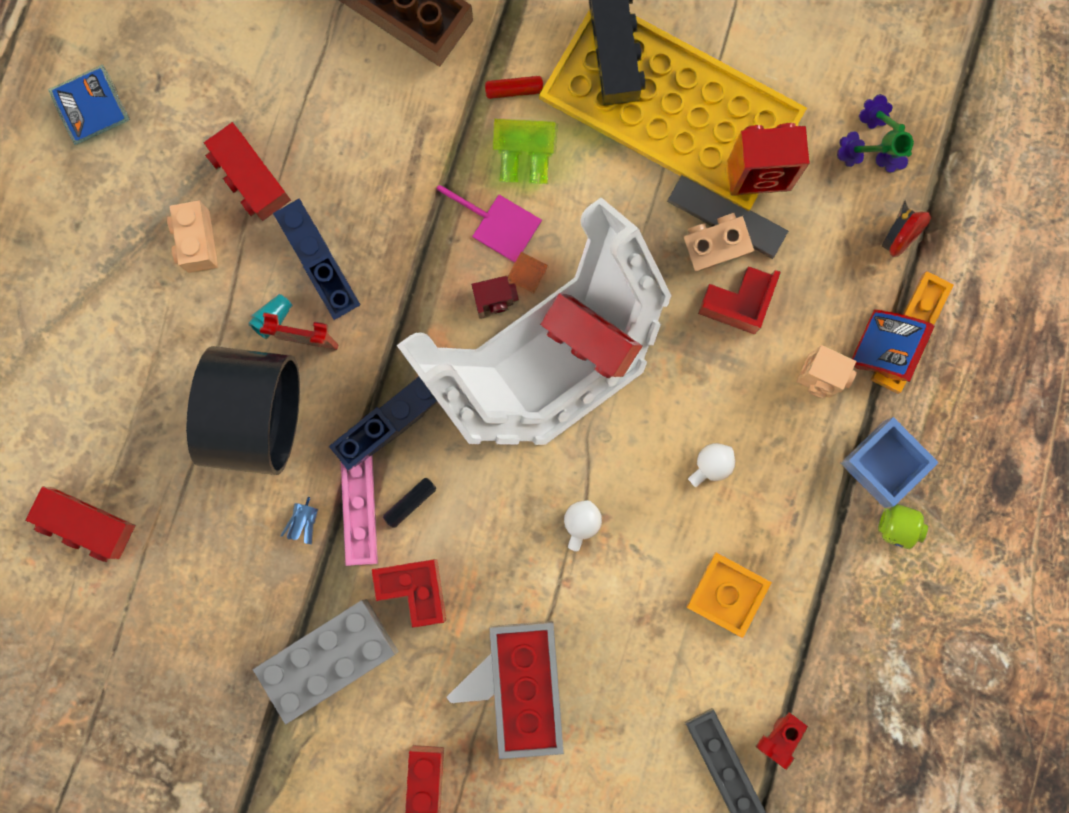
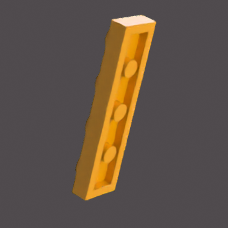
[870,271,954,394]

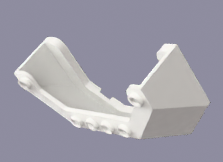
[397,198,671,445]

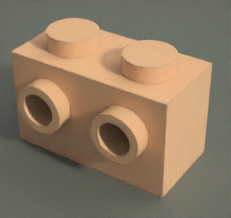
[167,200,218,273]
[683,213,754,272]
[796,345,857,399]

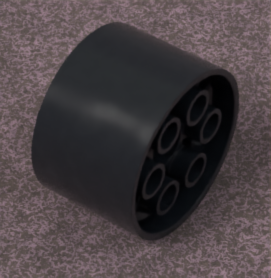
[186,346,300,475]

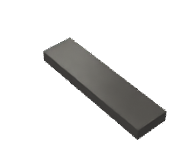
[667,175,789,259]
[685,708,766,813]

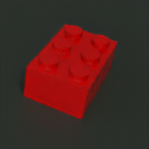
[727,123,810,196]

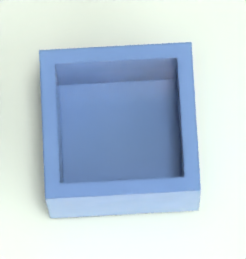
[841,417,939,508]

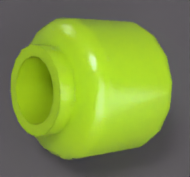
[878,504,928,549]

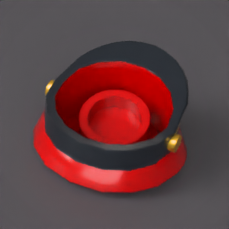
[882,200,931,258]

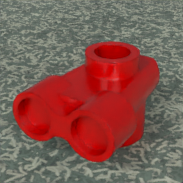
[755,712,808,770]

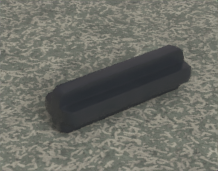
[383,478,436,528]

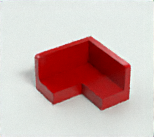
[698,266,781,335]
[372,559,446,628]

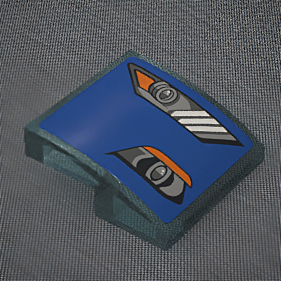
[48,64,131,145]

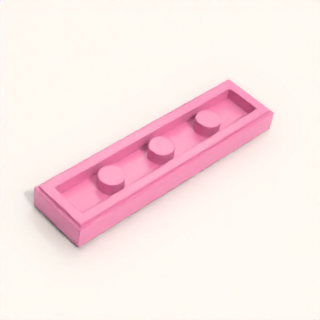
[341,456,378,566]

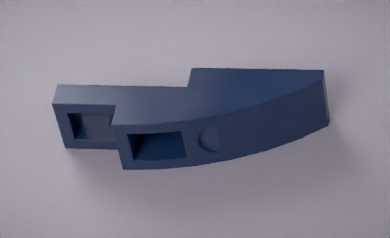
[273,198,361,320]
[329,376,438,471]

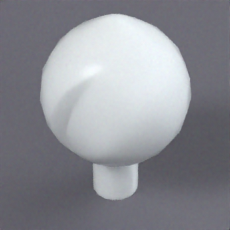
[688,443,735,487]
[564,500,602,551]

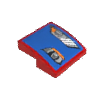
[852,309,935,382]

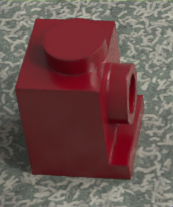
[471,276,519,319]

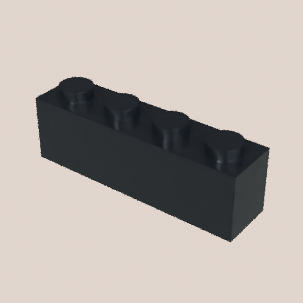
[589,0,646,106]

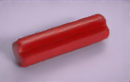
[485,76,543,99]

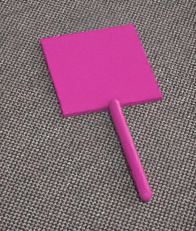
[437,185,542,263]

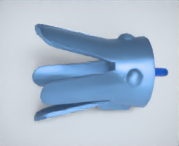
[280,497,318,545]

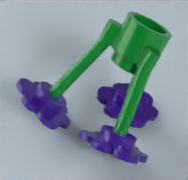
[837,94,914,173]

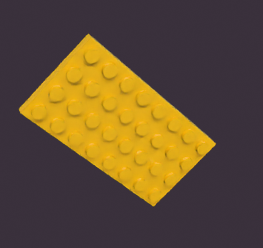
[539,9,807,211]

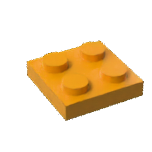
[686,552,772,638]

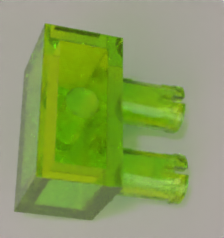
[493,119,558,184]

